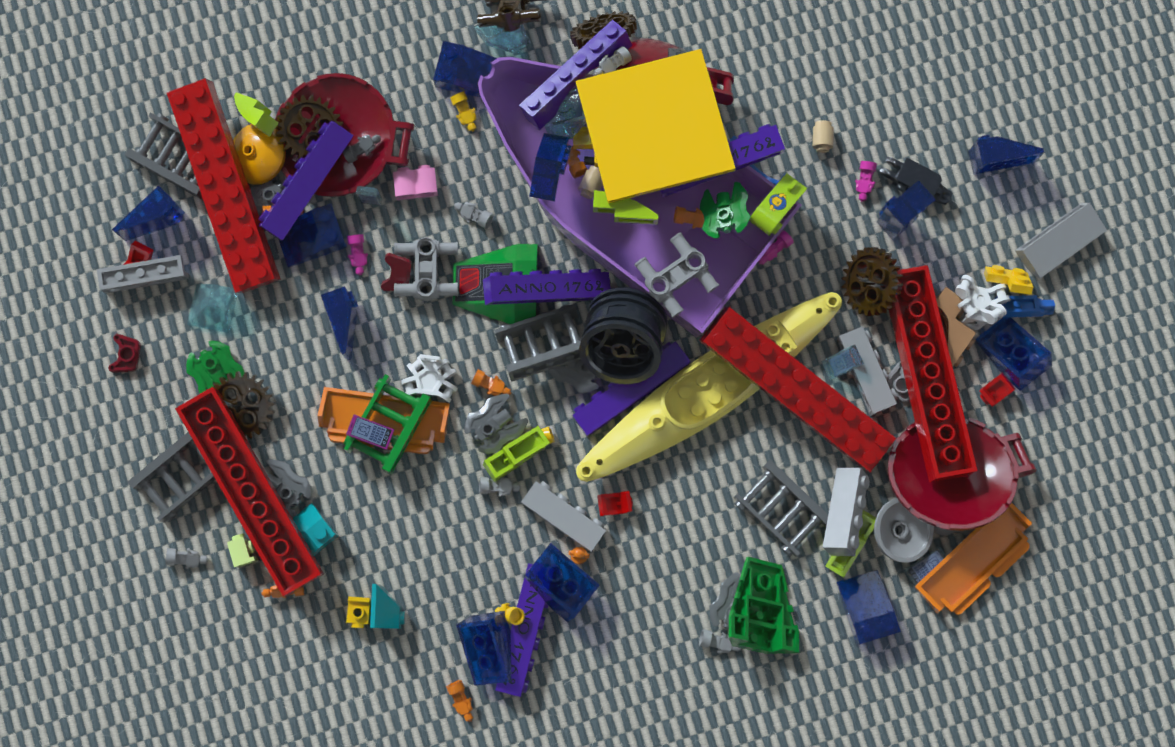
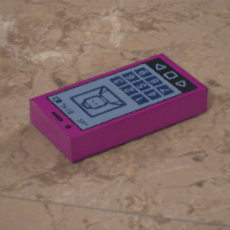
[346,415,394,450]

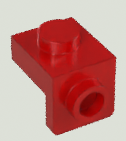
[123,240,154,265]
[979,373,1015,407]
[597,491,633,517]

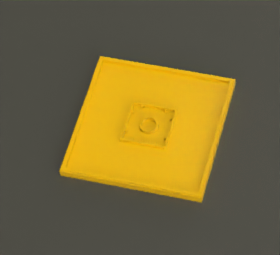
[576,49,736,204]

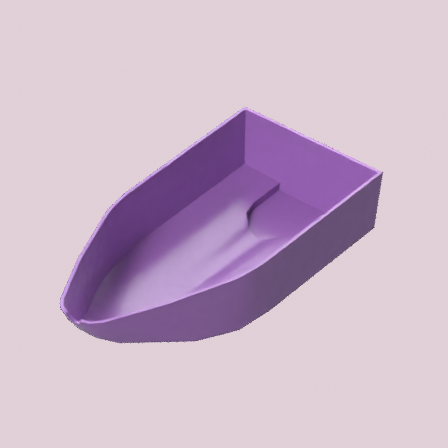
[478,57,801,338]

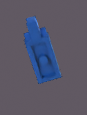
[994,295,1055,318]

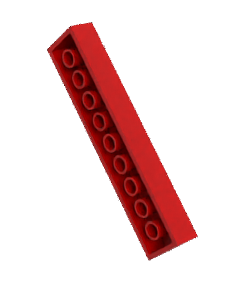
[167,78,281,293]
[883,265,977,483]
[699,307,896,472]
[175,387,324,597]

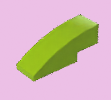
[234,92,279,137]
[593,190,658,225]
[483,426,550,482]
[825,510,876,578]

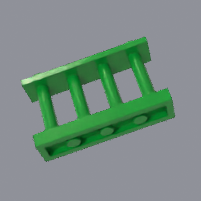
[343,374,432,475]

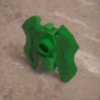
[700,182,751,239]
[186,341,245,394]

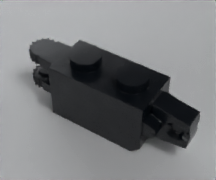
[880,157,953,205]

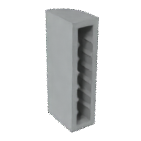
[1015,203,1107,278]

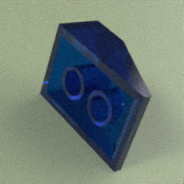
[433,41,497,98]
[968,135,1045,175]
[112,185,185,241]
[278,203,348,268]
[321,286,359,361]
[975,317,1052,391]
[524,543,600,622]
[836,570,901,645]
[456,611,511,686]

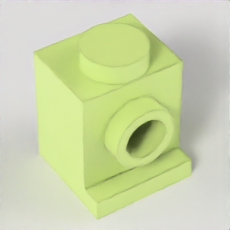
[227,533,259,568]

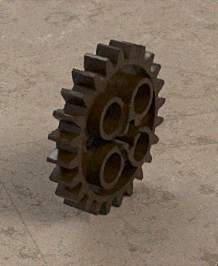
[570,11,637,49]
[275,95,343,161]
[841,247,903,316]
[213,371,276,439]

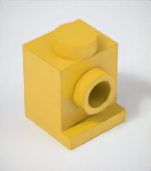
[346,596,371,628]

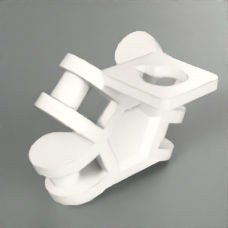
[955,275,1010,330]
[401,354,458,403]

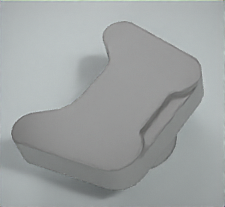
[887,361,910,402]

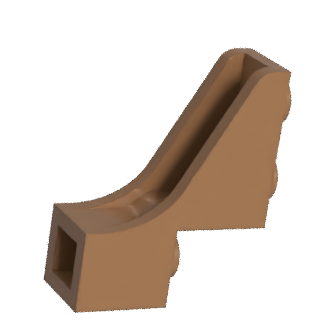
[936,287,976,367]

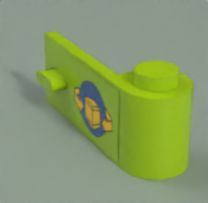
[749,173,807,236]

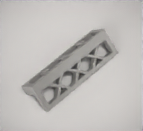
[97,255,189,293]

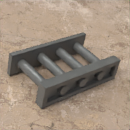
[125,112,202,199]
[494,304,581,382]
[127,432,216,522]
[733,460,828,557]

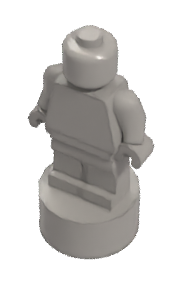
[594,46,632,76]
[454,202,494,229]
[479,477,521,497]
[166,548,209,569]
[699,629,741,653]

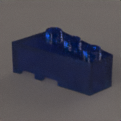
[529,133,572,202]
[877,180,936,240]

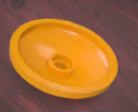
[233,124,286,185]

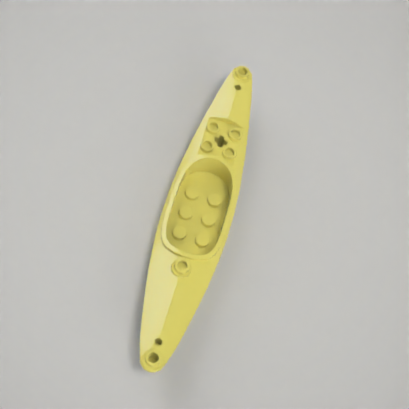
[576,292,842,482]

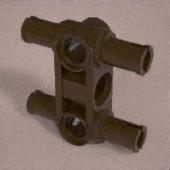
[477,0,547,32]

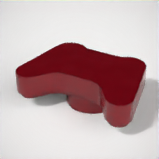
[381,253,412,291]
[108,334,141,373]

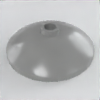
[874,498,934,562]

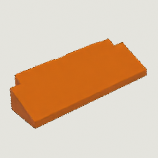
[317,387,450,454]
[915,502,1032,615]

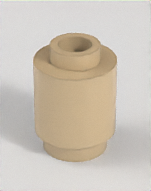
[812,120,834,153]
[578,166,603,199]

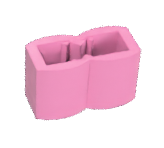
[393,165,438,200]

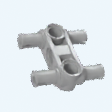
[634,232,719,318]
[394,237,458,301]

